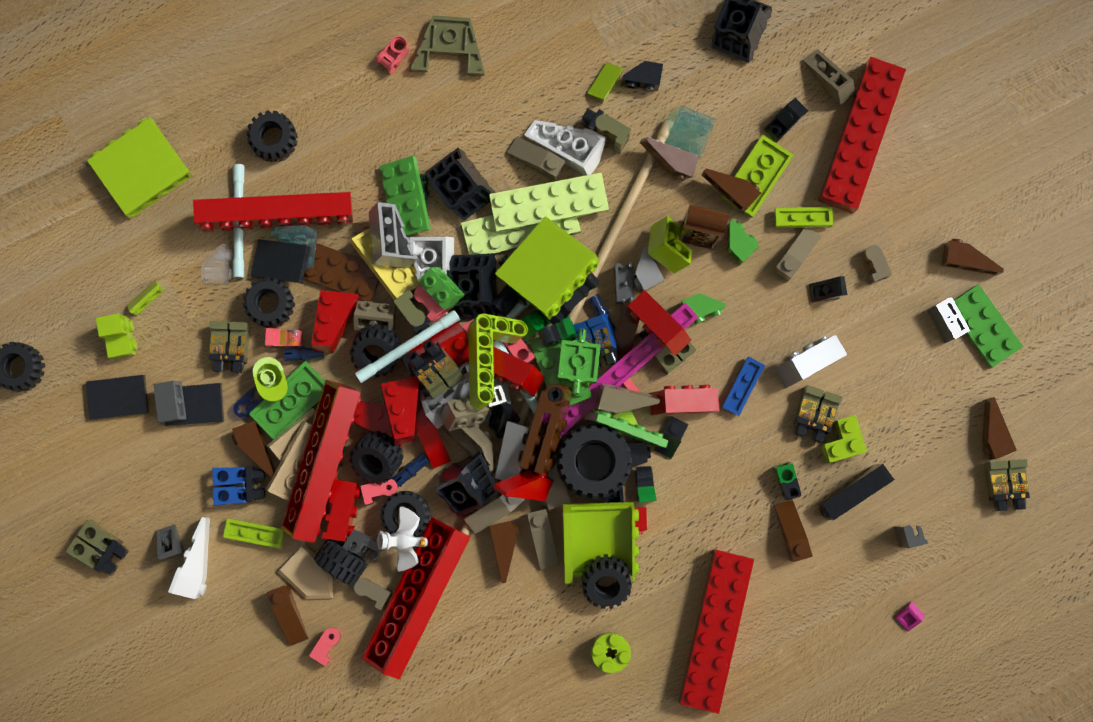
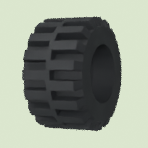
[246,110,298,162]
[243,278,295,328]
[350,324,401,378]
[0,342,45,392]
[349,431,404,484]
[380,491,431,537]
[314,539,368,586]
[582,554,632,609]

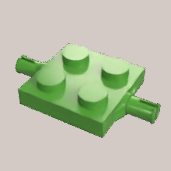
[557,329,600,395]

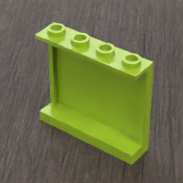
[87,117,193,219]
[495,216,600,320]
[563,502,639,584]

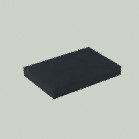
[251,239,310,284]
[86,375,149,420]
[165,383,224,426]

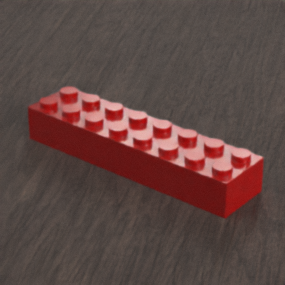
[818,57,906,214]
[193,192,353,232]
[281,380,360,543]
[361,517,471,680]
[678,549,754,714]

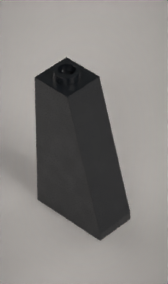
[577,443,651,480]
[818,464,895,521]

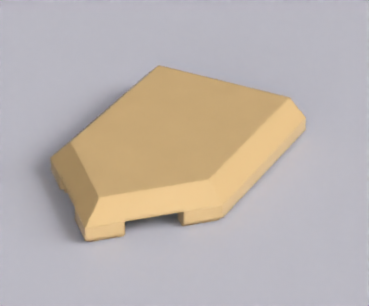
[278,544,334,599]

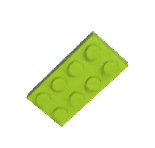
[721,135,794,218]

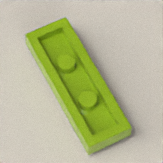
[774,207,833,228]
[223,518,285,549]

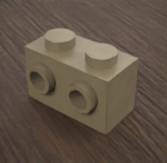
[354,301,396,331]
[440,396,489,431]

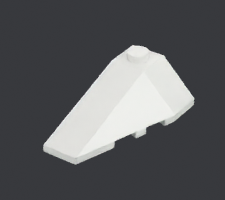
[524,120,606,176]
[410,237,454,314]
[168,517,210,599]

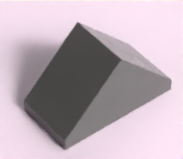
[156,524,184,560]

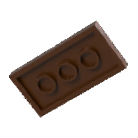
[304,241,379,302]

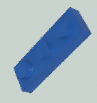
[721,356,765,416]

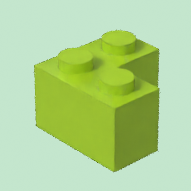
[648,216,692,273]
[96,313,138,360]
[820,415,867,463]

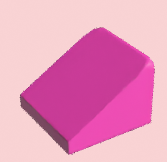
[895,602,924,632]

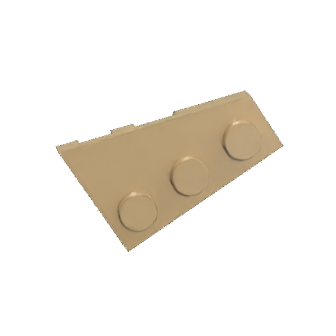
[267,408,316,462]

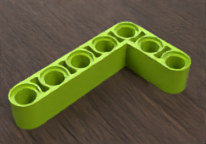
[468,314,528,410]

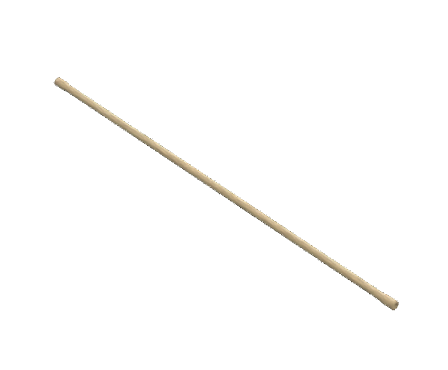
[460,119,675,535]

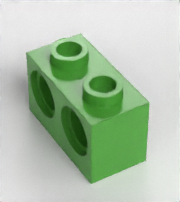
[418,267,464,309]

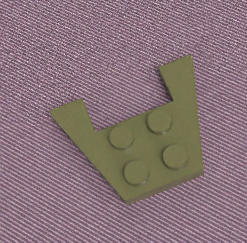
[411,16,485,76]

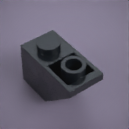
[621,61,663,92]
[764,98,808,142]

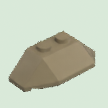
[441,424,494,476]

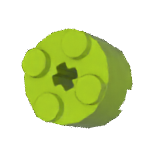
[591,631,631,673]

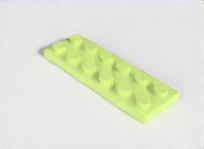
[489,173,609,232]
[461,215,581,254]

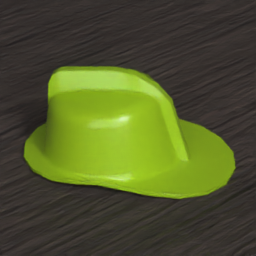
[253,357,288,402]

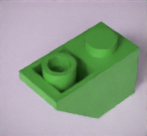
[727,219,759,265]
[680,293,726,325]

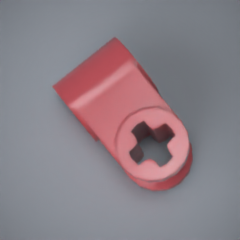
[375,36,409,74]

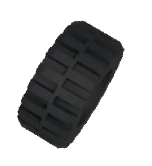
[557,424,632,499]

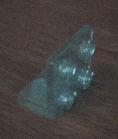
[666,106,716,158]
[271,225,317,269]

